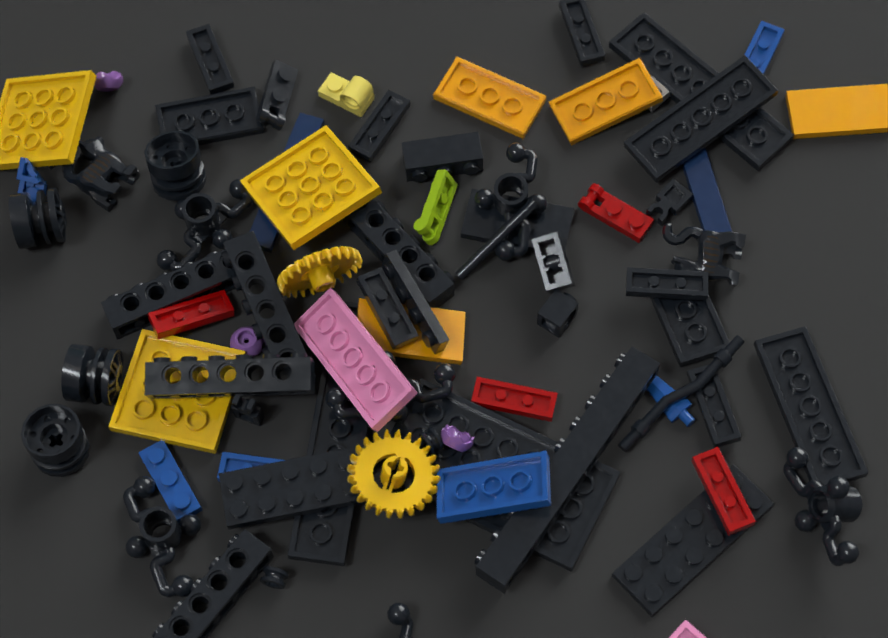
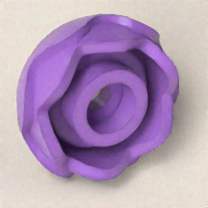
[94,71,123,91]
[230,326,263,358]
[441,424,475,452]

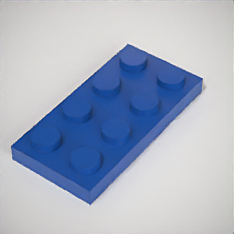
[437,451,551,524]

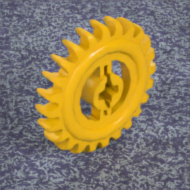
[277,246,363,298]
[347,429,440,519]

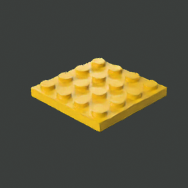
[0,70,96,170]
[240,125,382,251]
[108,329,246,454]

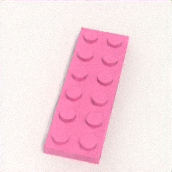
[294,287,418,432]

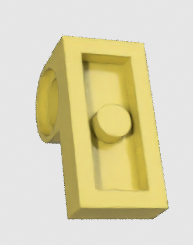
[318,72,375,117]

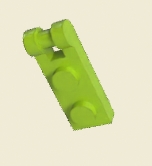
[413,170,458,245]

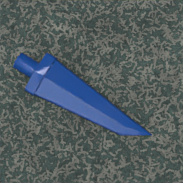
[647,376,696,427]

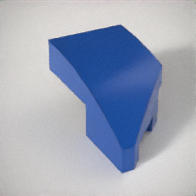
[16,157,47,203]

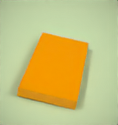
[433,57,546,139]
[549,58,663,146]
[785,84,888,139]
[357,298,466,365]

